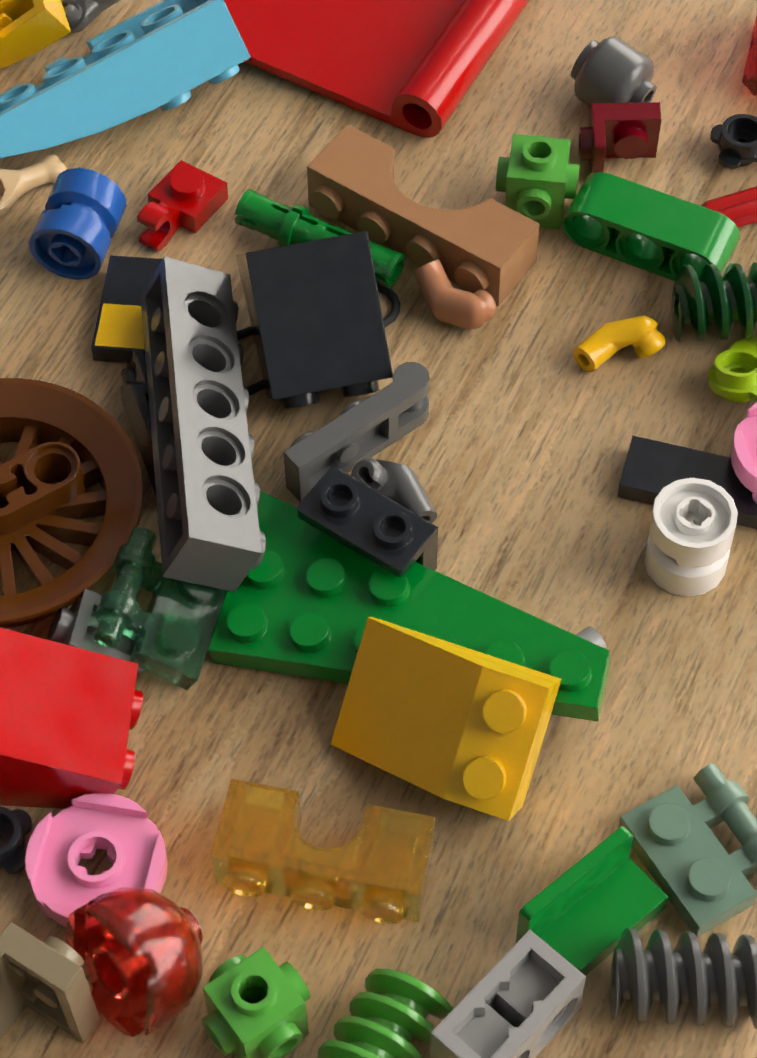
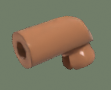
[413,259,496,330]

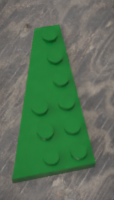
[208,491,611,722]

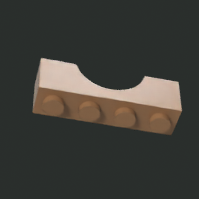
[307,124,540,306]

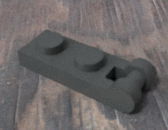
[284,362,430,502]

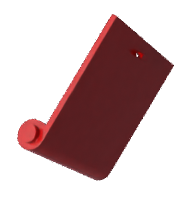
[224,0,530,138]

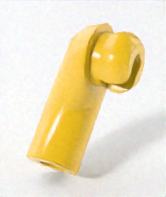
[573,315,665,372]

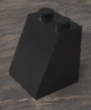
[236,231,393,408]

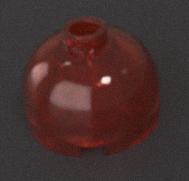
[66,887,203,1037]

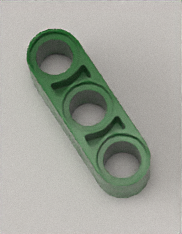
[562,172,740,281]

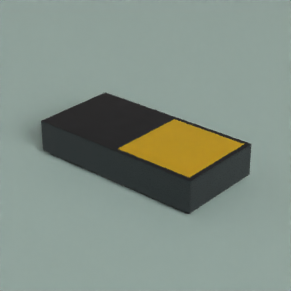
[91,255,162,363]

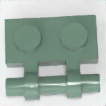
[618,763,757,937]

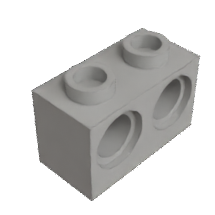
[430,929,586,1058]

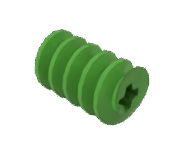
[318,969,453,1058]

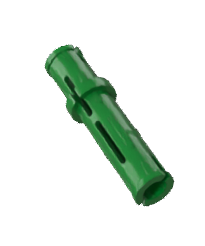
[234,189,406,289]

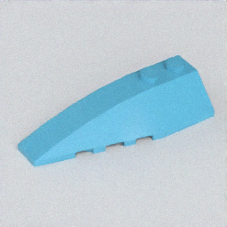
[0,0,251,158]

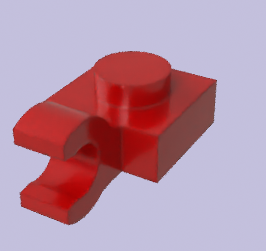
[137,160,228,252]

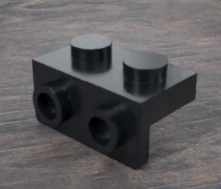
[297,465,438,577]

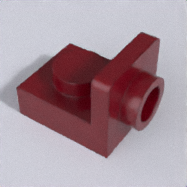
[578,102,662,174]

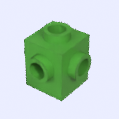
[495,134,580,229]
[201,946,311,1058]

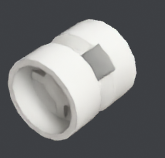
[644,478,738,597]

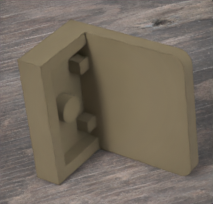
[0,921,101,1043]

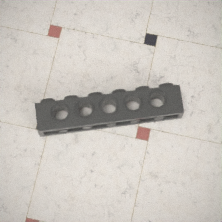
[141,256,266,592]

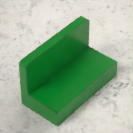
[516,826,668,976]

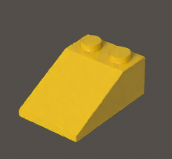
[330,617,562,821]

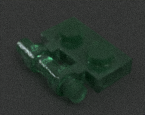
[94,527,227,690]

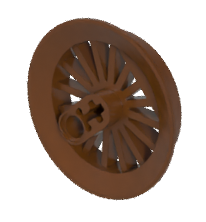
[0,378,144,628]

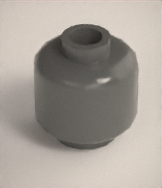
[571,36,657,107]

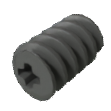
[610,928,757,1029]

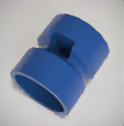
[28,168,127,280]

